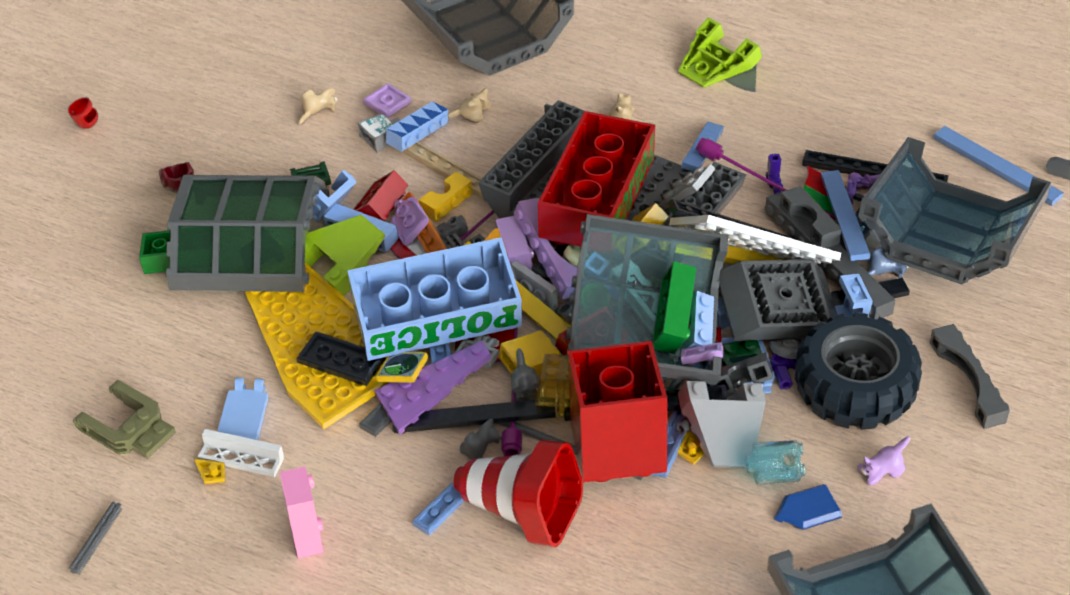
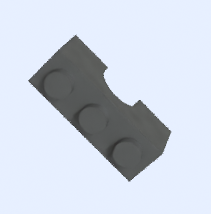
[710,352,773,394]

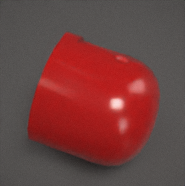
[68,97,99,129]

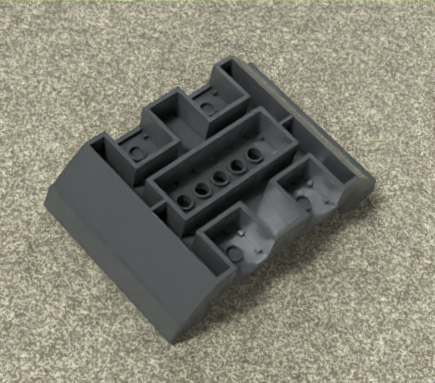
[478,100,747,280]

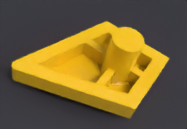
[677,430,705,465]
[194,459,226,484]

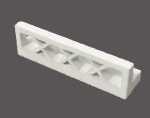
[198,429,284,477]

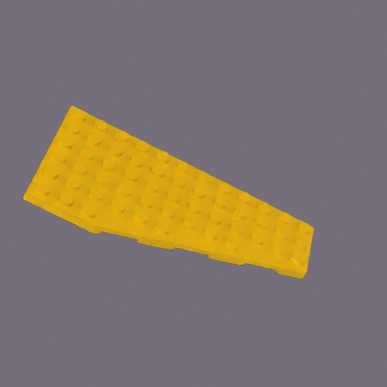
[235,240,390,429]

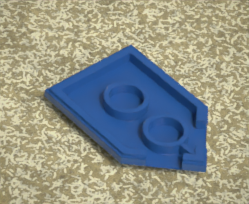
[774,484,842,530]

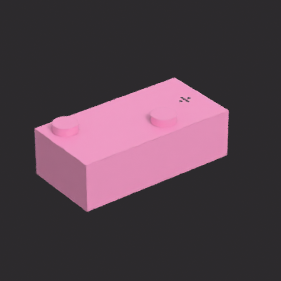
[280,466,324,558]

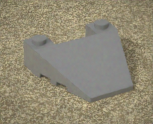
[678,381,766,468]

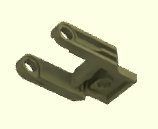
[73,380,176,459]

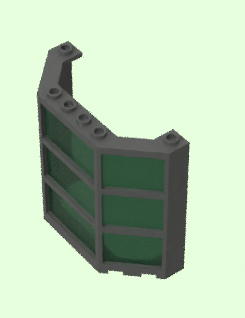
[166,175,329,292]

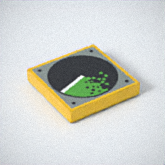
[376,352,428,383]

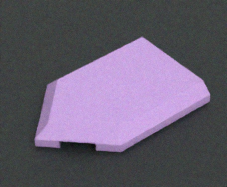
[391,197,429,245]

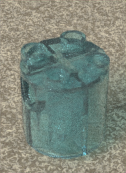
[746,440,806,485]

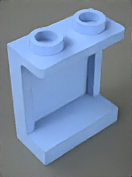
[313,170,356,222]
[835,274,873,317]

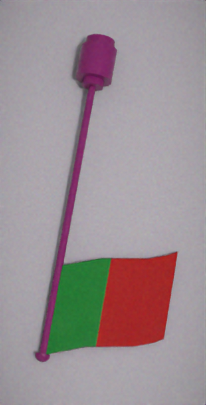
[696,137,846,220]

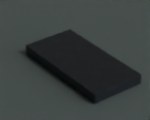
[296,332,385,386]

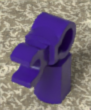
[766,153,783,194]
[770,354,796,389]

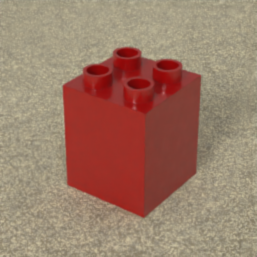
[568,341,667,483]

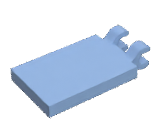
[217,377,269,440]

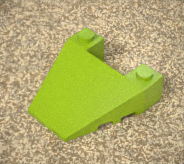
[678,17,762,88]
[290,214,385,296]

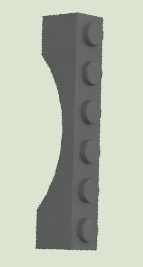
[930,324,1010,429]

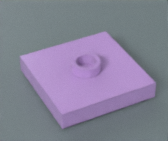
[363,83,411,118]

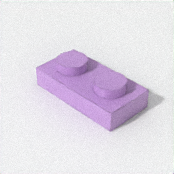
[681,342,723,365]

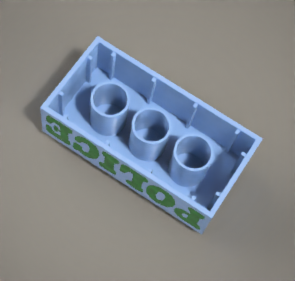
[347,238,522,361]

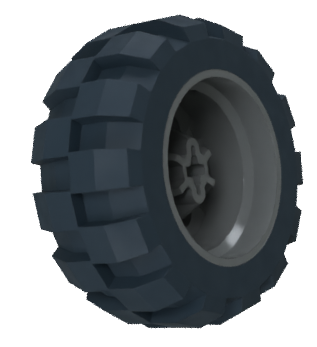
[795,313,922,430]

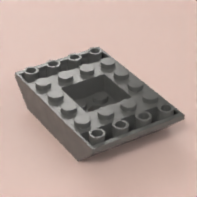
[719,260,838,341]

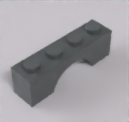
[780,186,842,248]

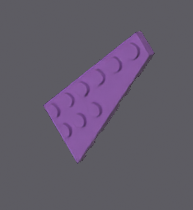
[374,341,492,435]

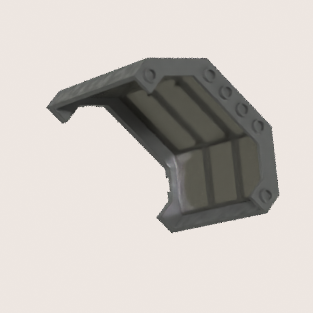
[401,0,574,75]

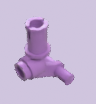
[846,172,880,205]

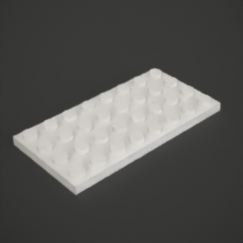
[669,215,841,264]

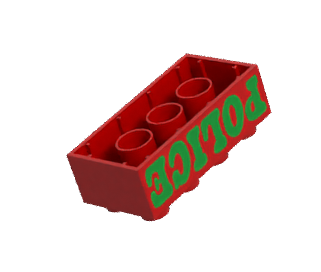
[538,111,656,254]

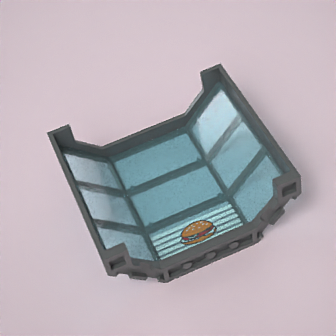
[566,214,729,385]

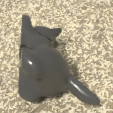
[511,348,541,401]
[460,418,502,459]

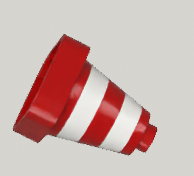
[453,439,583,547]

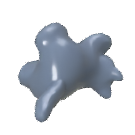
[867,247,908,278]

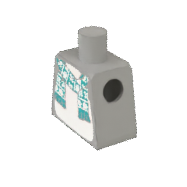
[357,114,400,153]

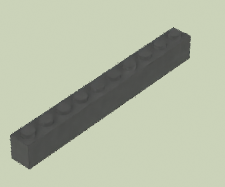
[765,191,895,319]

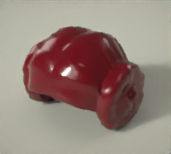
[159,162,194,192]

